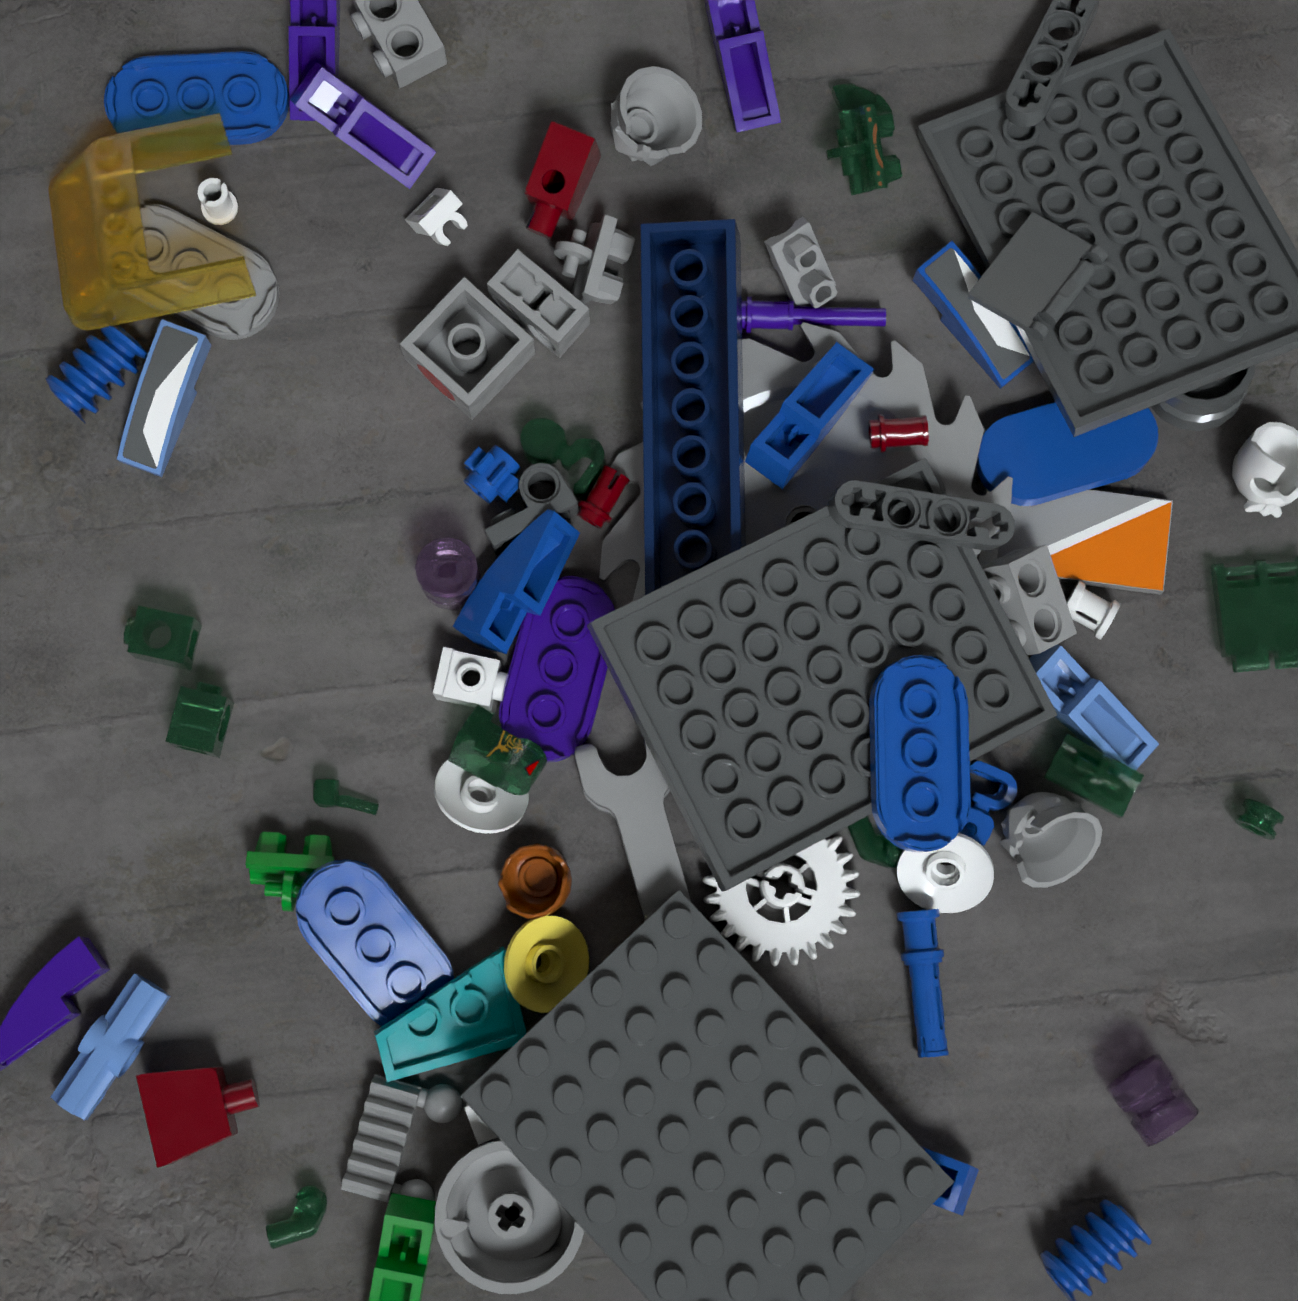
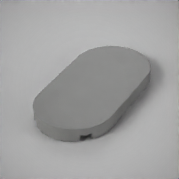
[104,204,279,340]

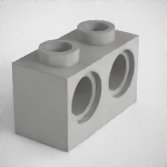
[350,0,447,89]
[487,249,590,358]
[981,544,1077,655]

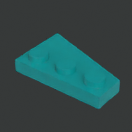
[374,946,526,1082]

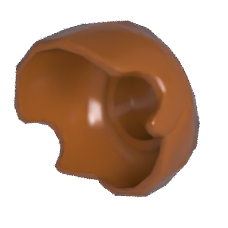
[498,843,572,919]

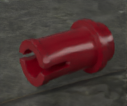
[868,414,929,453]
[577,465,630,529]

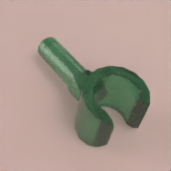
[313,779,379,815]

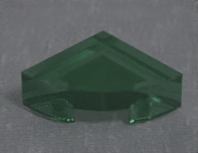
[831,84,892,133]

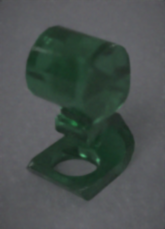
[520,418,606,498]

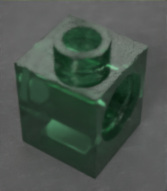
[123,605,202,670]
[165,682,234,758]

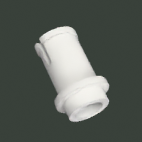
[197,178,238,225]

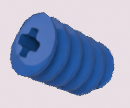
[45,322,148,424]
[1040,1200,1152,1301]

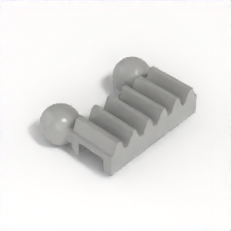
[341,1074,462,1203]

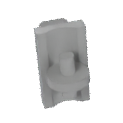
[554,214,635,305]
[764,216,838,308]

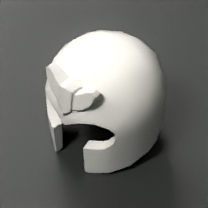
[1232,422,1298,518]

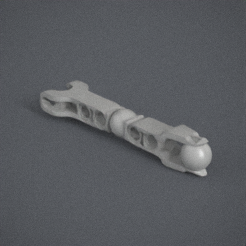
[575,740,691,921]

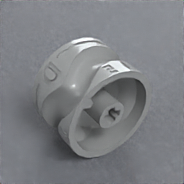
[435,1138,584,1294]

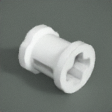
[1066,580,1121,640]

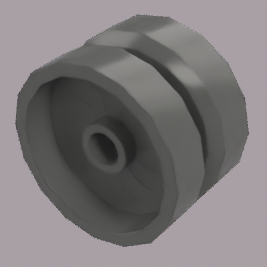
[1151,365,1256,431]

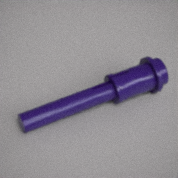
[742,296,886,333]

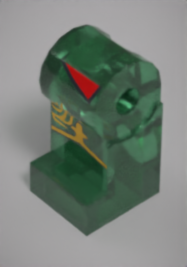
[448,705,547,795]

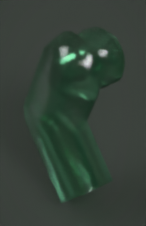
[847,816,903,868]
[266,1185,327,1249]

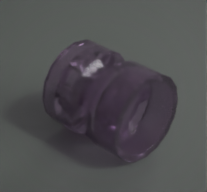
[415,537,481,610]
[1106,1054,1199,1147]

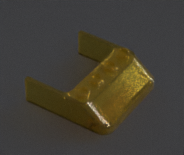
[48,113,256,330]

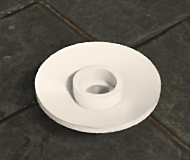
[434,752,529,833]
[897,833,994,913]

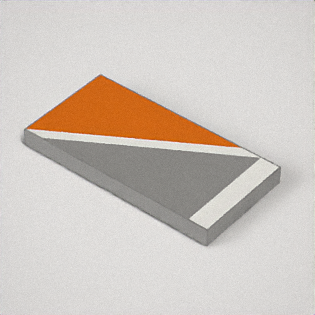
[977,486,1173,595]

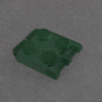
[1211,556,1298,673]

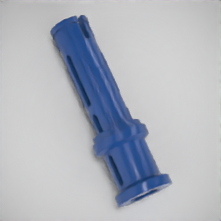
[896,909,949,1058]

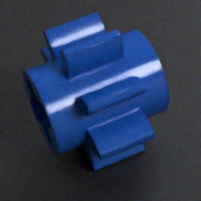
[463,445,521,504]

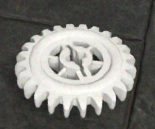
[703,835,860,966]

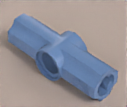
[50,973,171,1120]

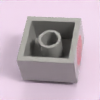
[400,277,535,420]

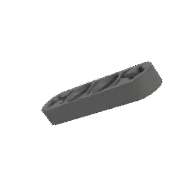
[1005,0,1099,127]
[828,480,1015,551]

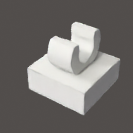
[405,188,468,246]

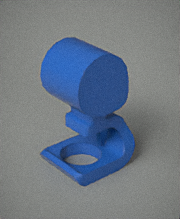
[959,761,1017,846]

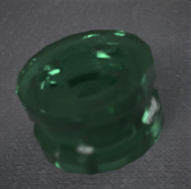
[1235,799,1285,840]

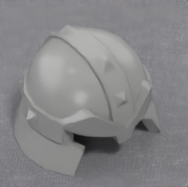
[610,66,702,166]
[1000,792,1102,888]

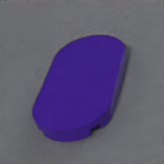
[499,576,615,763]

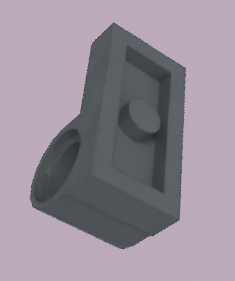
[485,463,579,555]

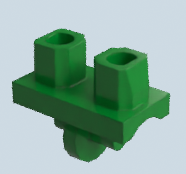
[245,832,335,912]

